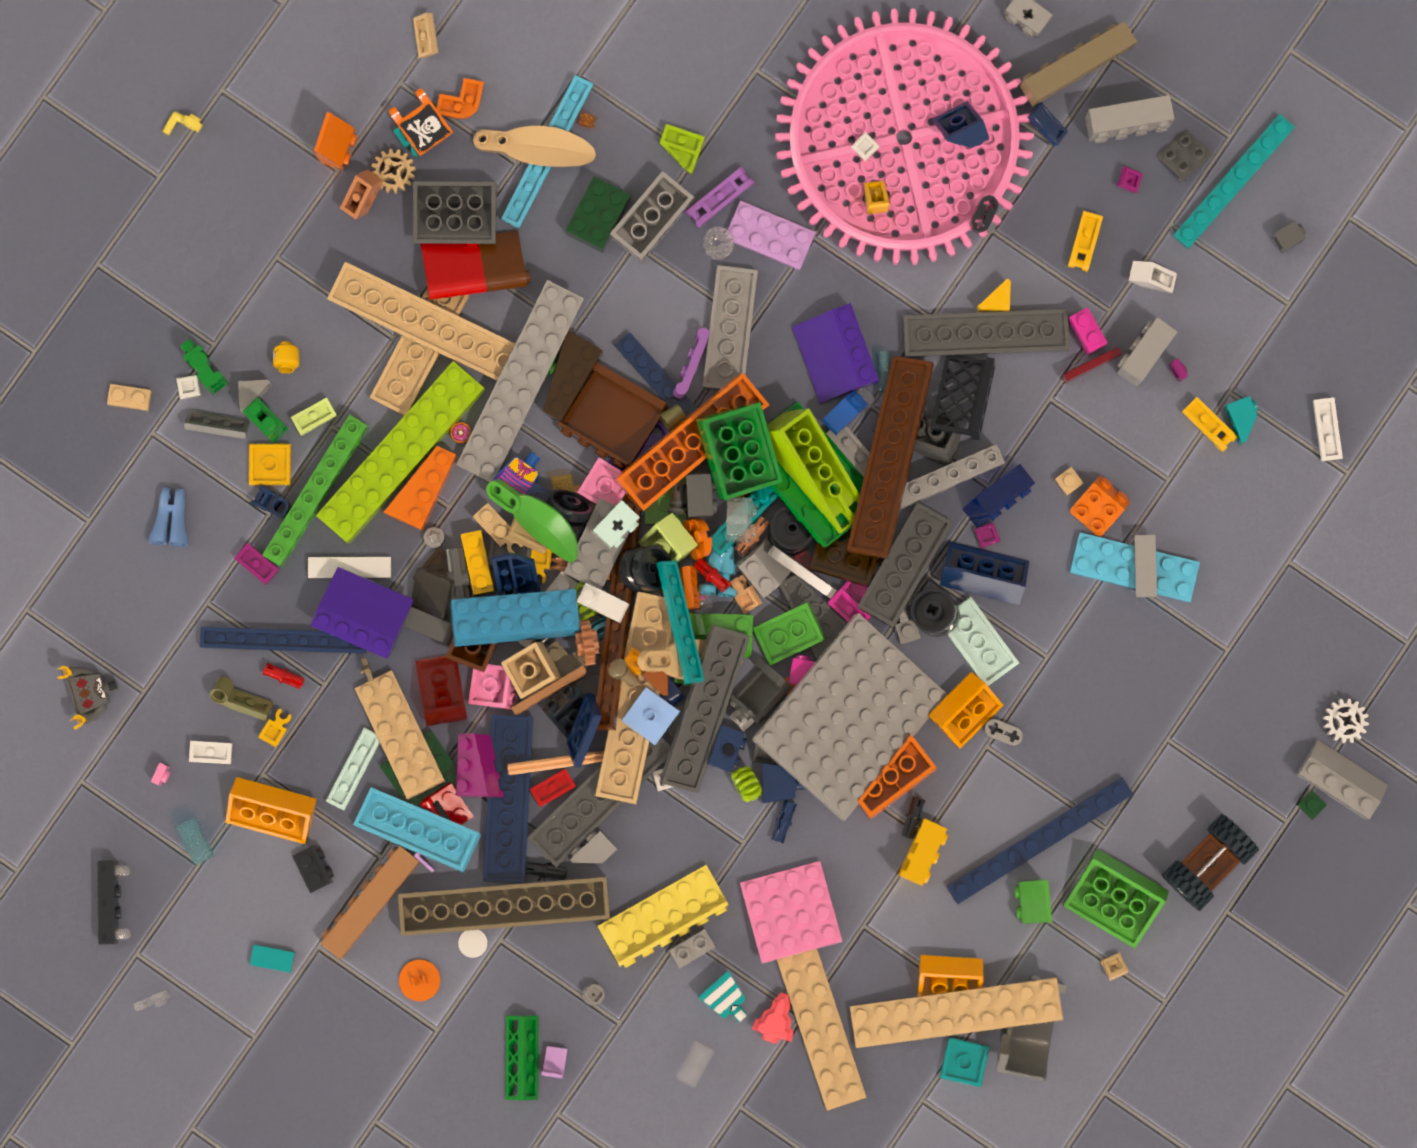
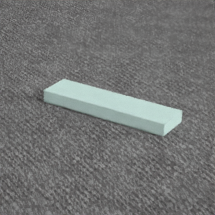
[326,727,380,811]

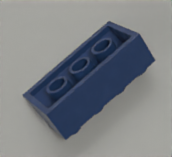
[939,541,1030,605]

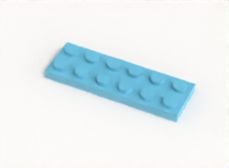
[1069,533,1200,603]
[353,787,481,873]

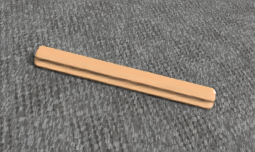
[507,750,605,775]

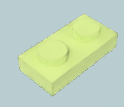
[291,397,337,436]

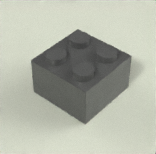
[686,474,717,520]

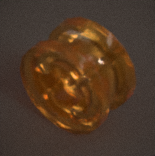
[577,113,597,129]

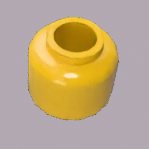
[273,341,300,374]

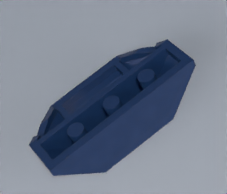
[491,553,541,596]

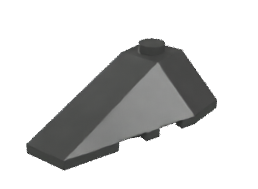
[872,413,964,465]

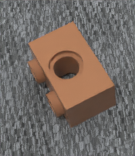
[340,169,384,219]

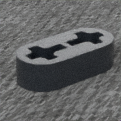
[970,195,999,233]

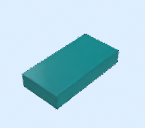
[250,944,295,973]

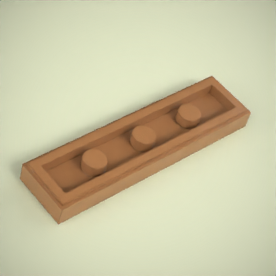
[511,665,587,715]

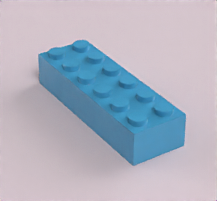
[450,589,580,647]

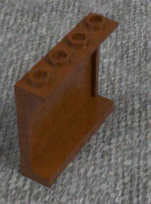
[557,362,668,469]

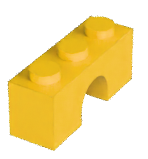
[461,530,495,597]

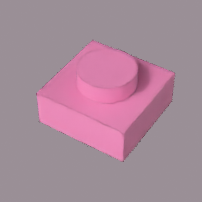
[151,763,171,786]

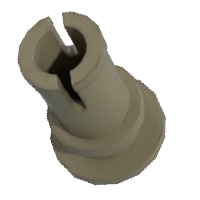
[608,659,639,687]

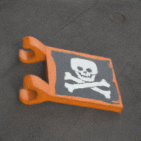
[388,88,453,156]

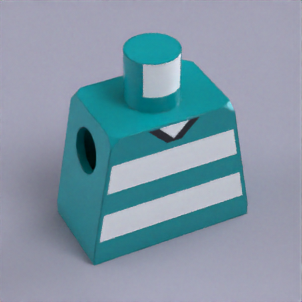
[698,971,748,1023]

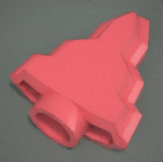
[752,992,793,1044]

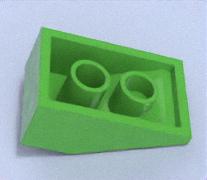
[1014,880,1052,924]

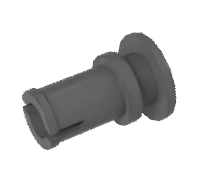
[667,483,688,515]

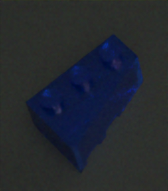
[962,464,1035,528]

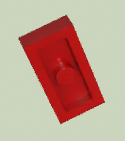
[530,769,576,807]

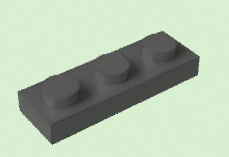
[184,410,250,439]

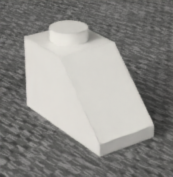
[1129,261,1177,293]
[577,583,629,623]

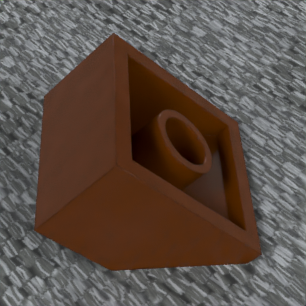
[445,638,498,673]

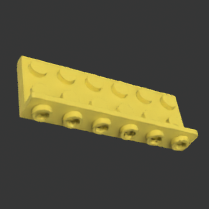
[598,865,729,968]

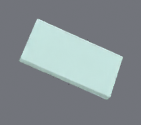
[948,596,1019,686]

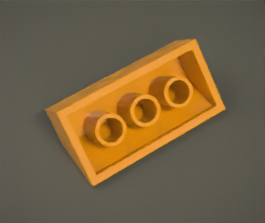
[225,777,317,844]

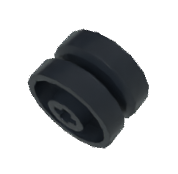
[546,489,592,538]
[768,506,813,555]
[619,545,671,592]
[910,588,960,637]

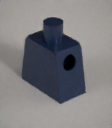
[762,763,807,803]

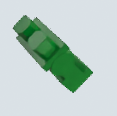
[180,339,229,396]
[242,397,289,444]

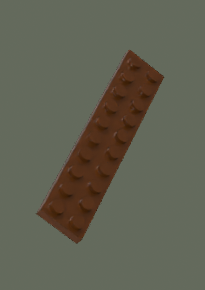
[847,356,934,559]

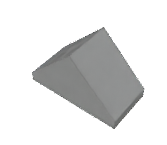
[238,379,272,415]

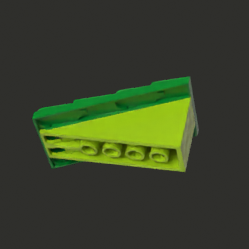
[766,401,864,547]

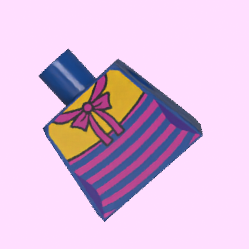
[493,452,540,495]

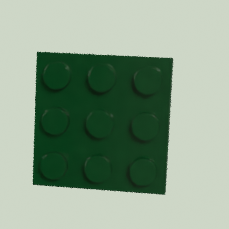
[380,731,457,810]

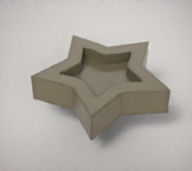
[360,658,374,682]

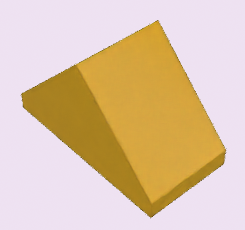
[864,181,889,214]
[977,278,1011,312]

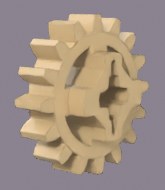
[371,149,416,194]

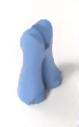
[148,487,188,547]

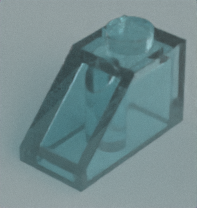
[176,818,214,865]

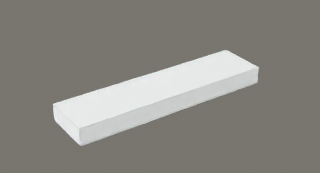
[308,557,391,578]

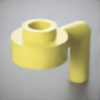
[162,112,203,135]

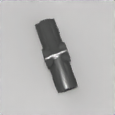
[446,548,470,600]

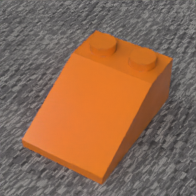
[314,112,358,170]

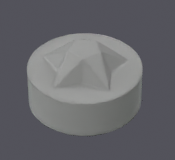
[424,527,445,548]
[583,984,605,1005]

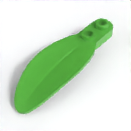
[486,479,578,562]

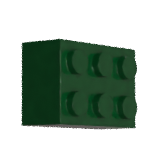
[566,176,631,253]

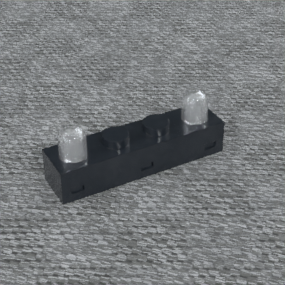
[98,860,131,945]

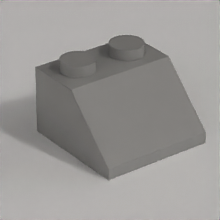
[735,538,791,598]

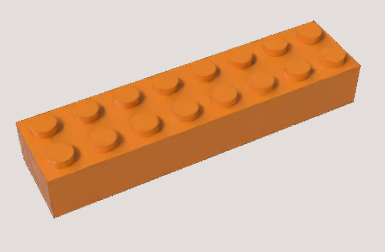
[614,373,769,511]

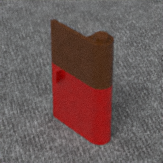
[420,230,531,300]

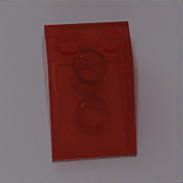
[415,656,467,726]

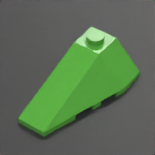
[689,613,753,658]

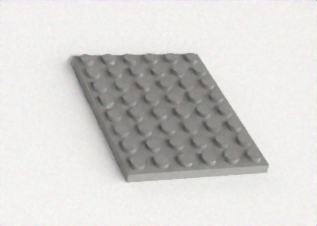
[752,613,948,821]

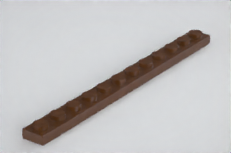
[596,494,642,731]

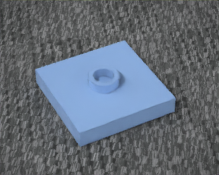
[622,687,680,745]

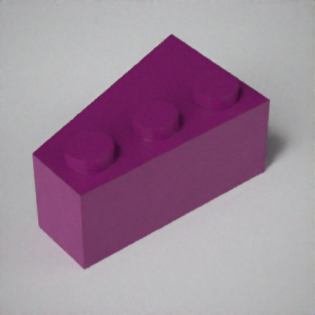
[456,734,504,798]

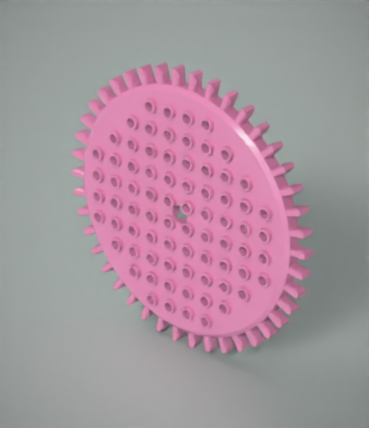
[775,9,1034,265]

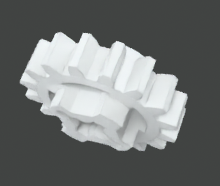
[1323,699,1369,744]

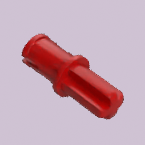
[694,559,731,592]
[263,663,304,689]

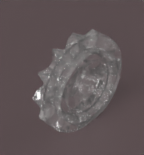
[702,227,734,259]

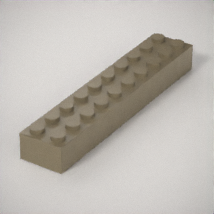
[398,877,610,936]

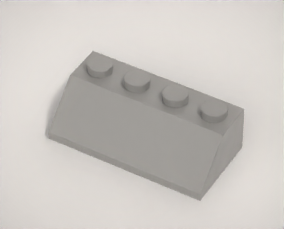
[1295,740,1388,820]

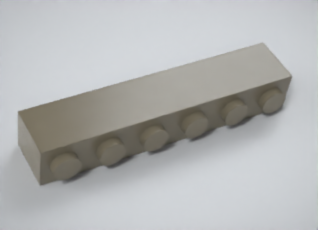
[1020,21,1138,107]

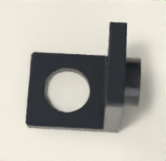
[572,673,599,697]

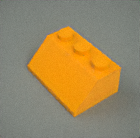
[928,672,1004,749]
[917,955,983,997]

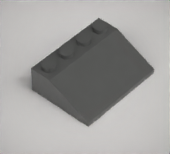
[413,181,497,244]

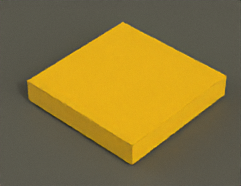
[249,444,291,486]

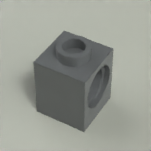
[1271,221,1306,254]

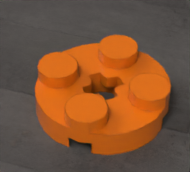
[683,518,712,560]

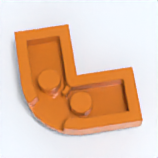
[437,78,484,119]

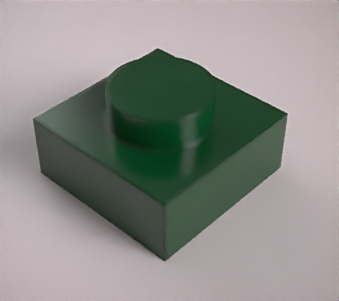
[1297,790,1327,820]

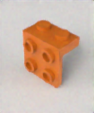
[1070,475,1131,536]

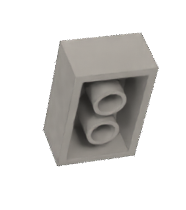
[1117,317,1178,387]

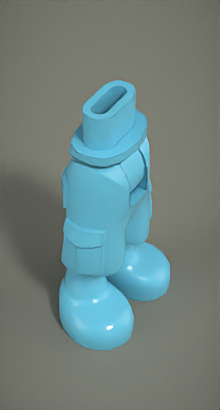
[698,525,737,598]

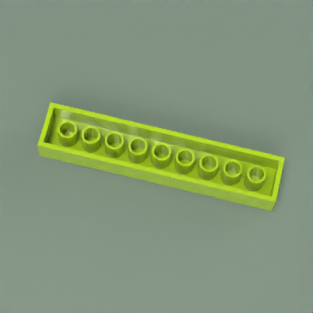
[316,361,485,545]

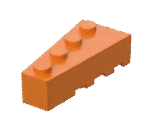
[384,446,457,532]
[858,735,937,820]

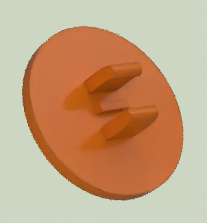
[399,959,441,1001]

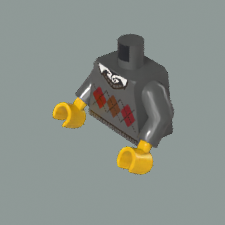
[56,666,119,729]

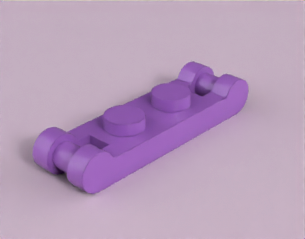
[685,167,755,228]
[673,327,710,400]

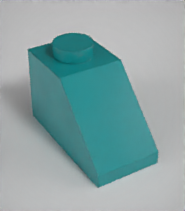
[1224,396,1258,445]

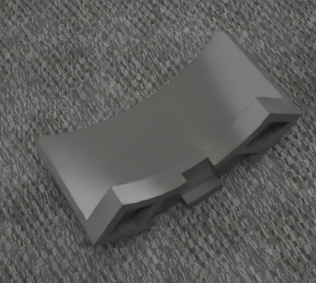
[996,1021,1054,1081]

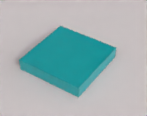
[940,1037,990,1087]

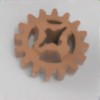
[575,620,599,666]

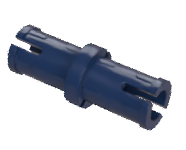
[771,800,797,844]

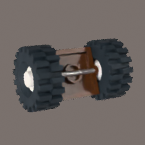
[1162,814,1259,911]

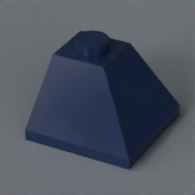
[932,101,990,148]

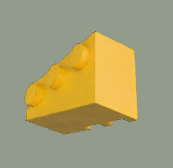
[898,818,949,886]

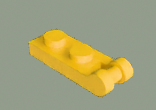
[1068,211,1103,272]
[1182,397,1237,452]

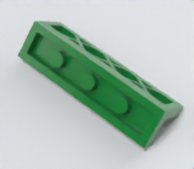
[505,1015,539,1101]

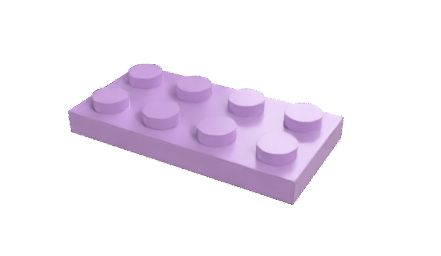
[724,201,816,271]

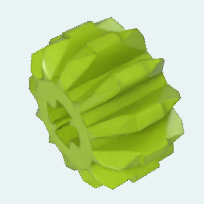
[731,766,762,802]

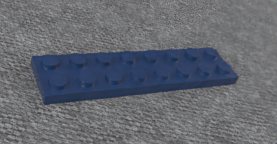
[483,715,533,883]

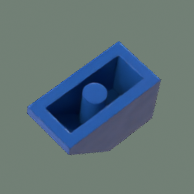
[821,390,869,435]

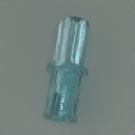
[875,351,890,393]

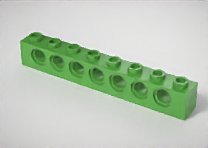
[262,414,369,568]

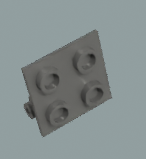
[1156,130,1214,182]

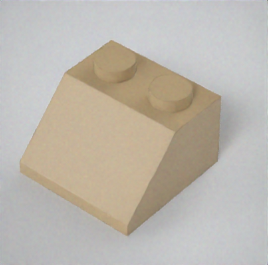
[501,642,562,699]

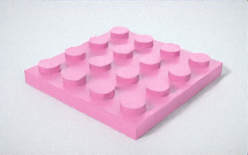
[740,861,842,964]

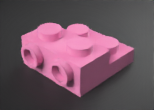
[468,664,518,710]

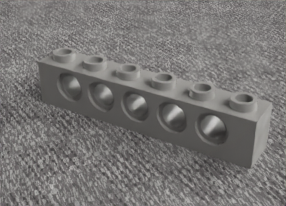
[900,444,1005,510]

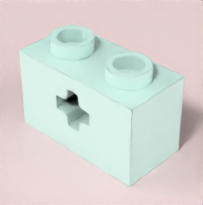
[592,500,640,549]

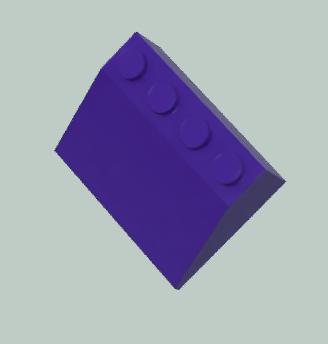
[792,303,879,404]
[310,567,414,659]

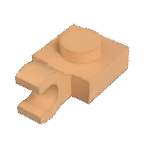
[730,575,762,614]

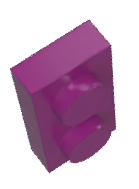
[234,543,279,585]

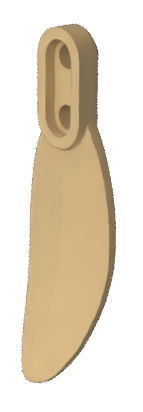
[473,126,596,167]
[638,639,743,680]

